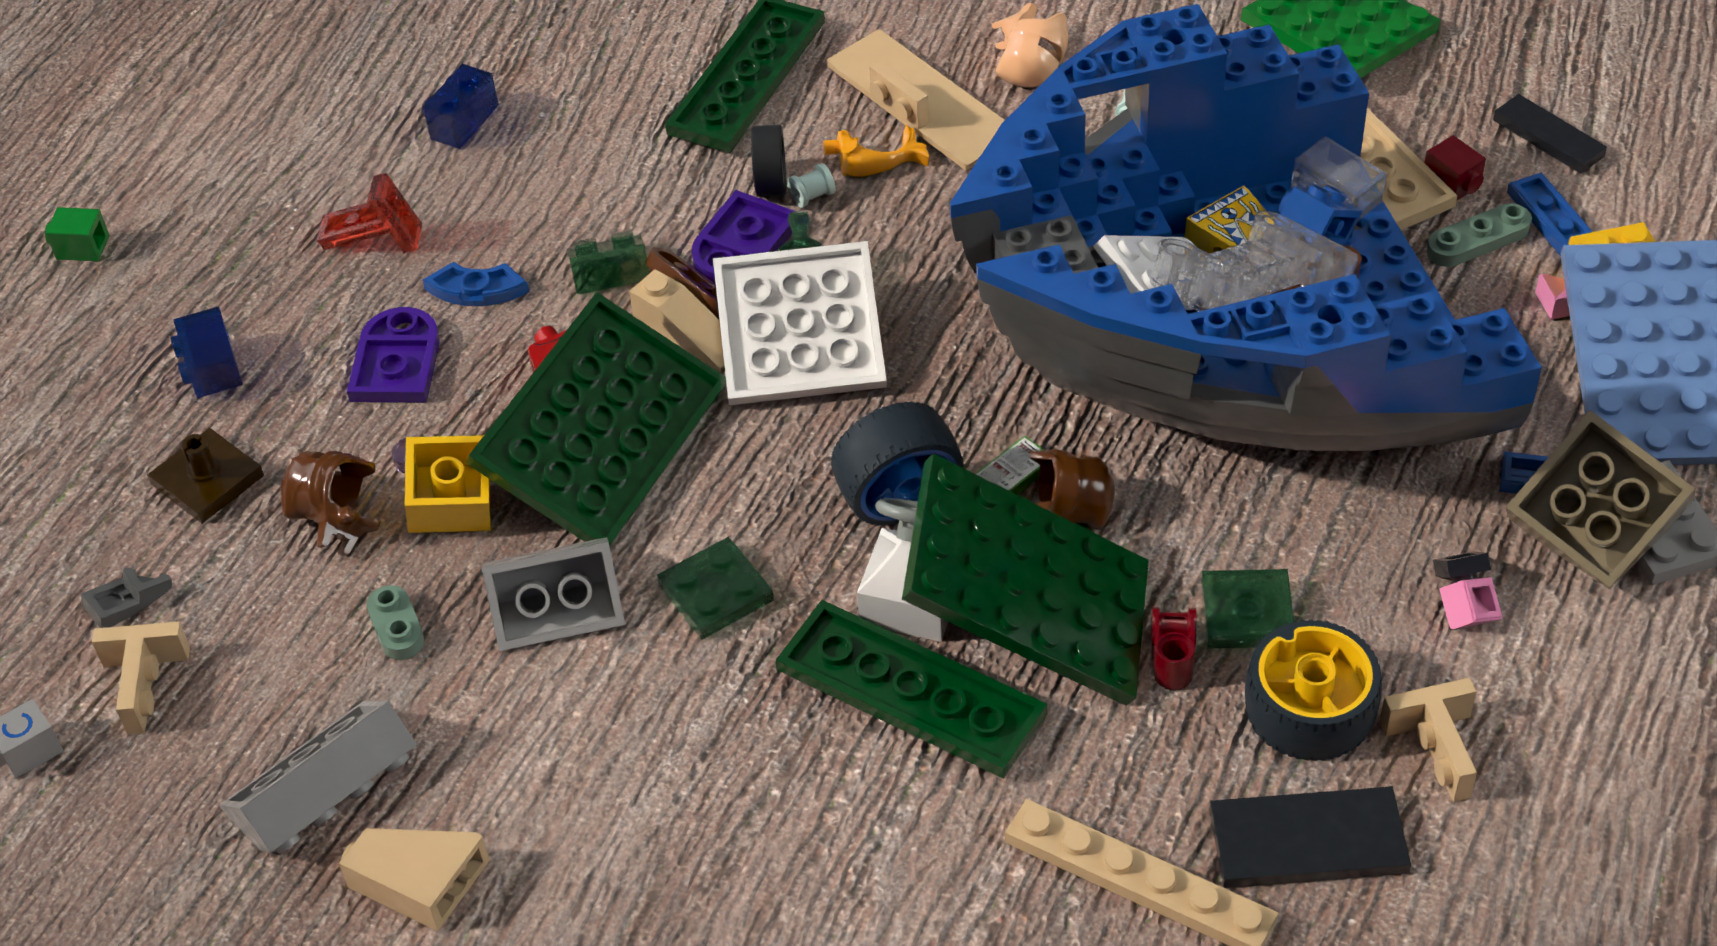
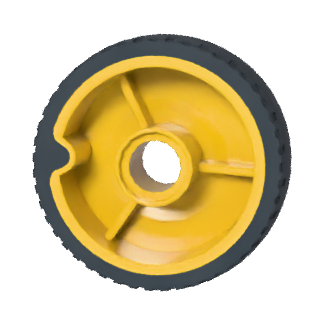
[1245,620,1382,761]

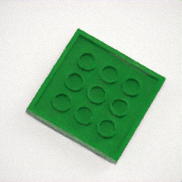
[1240,0,1441,78]

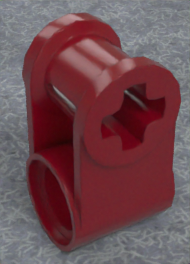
[1151,607,1197,690]

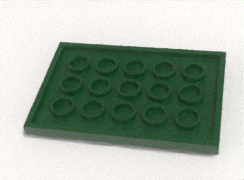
[466,292,726,547]
[902,453,1149,706]

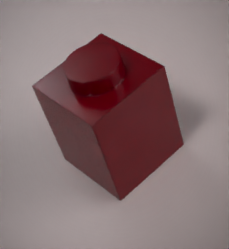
[1424,135,1486,201]

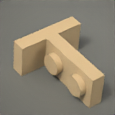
[92,621,190,735]
[1379,677,1477,802]

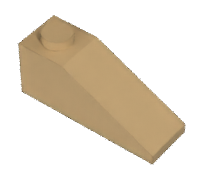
[629,269,725,374]

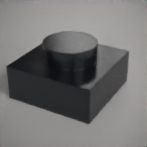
[1433,551,1491,584]

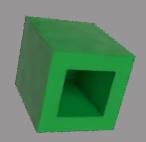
[45,207,110,262]

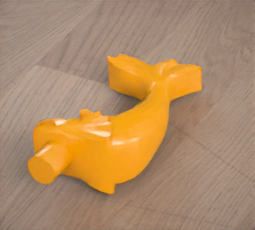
[823,125,929,177]

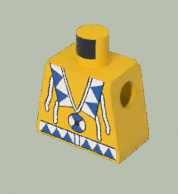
[1184,186,1281,276]

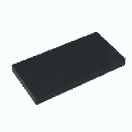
[1209,786,1411,888]

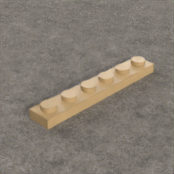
[1005,799,1278,946]

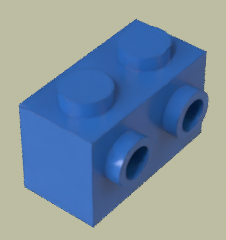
[1276,184,1363,246]

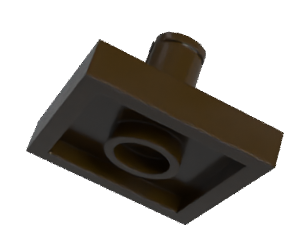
[147,428,264,524]

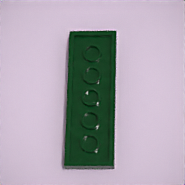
[665,0,825,153]
[776,600,1047,779]

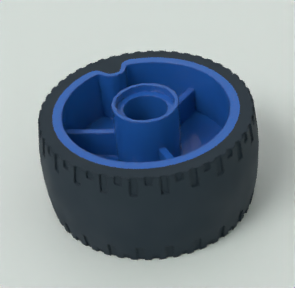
[831,402,964,526]

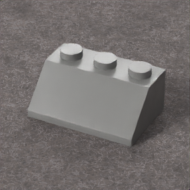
[482,537,625,651]

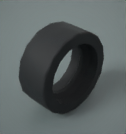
[751,125,786,197]

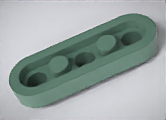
[1427,203,1532,267]

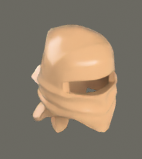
[992,3,1069,87]

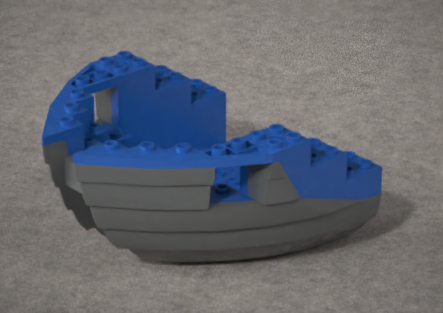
[950,4,1542,451]

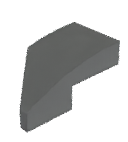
[81,568,172,628]

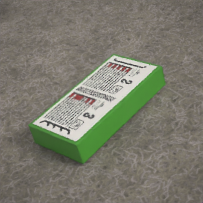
[975,436,1043,495]

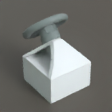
[857,498,948,642]

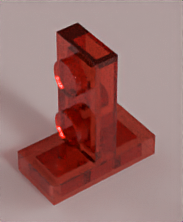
[317,173,422,253]

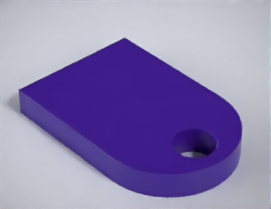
[692,190,801,284]
[347,307,440,403]

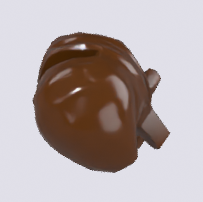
[1030,449,1115,530]
[281,451,380,556]

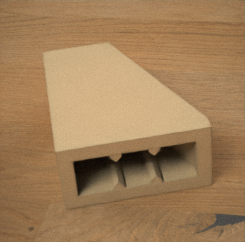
[339,828,490,931]

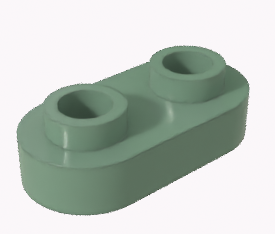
[367,585,424,660]

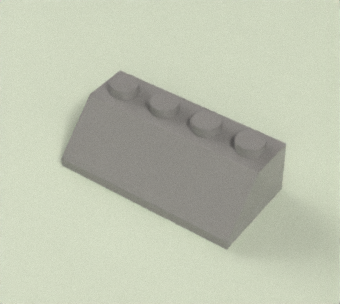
[219,701,418,853]

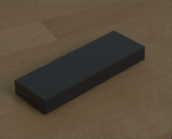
[1493,94,1607,174]

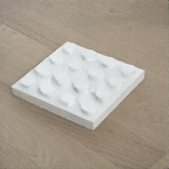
[713,241,887,406]

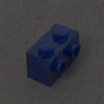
[423,63,499,149]
[170,306,243,398]

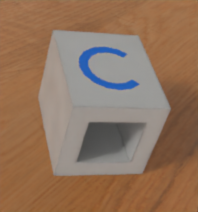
[0,699,64,779]

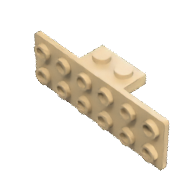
[827,29,1005,170]

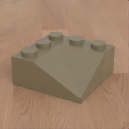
[1506,410,1695,589]

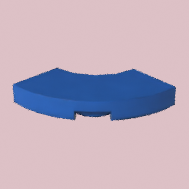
[422,261,529,306]

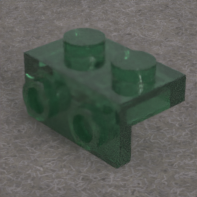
[567,231,650,294]

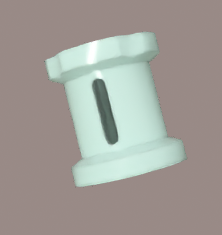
[787,163,836,208]

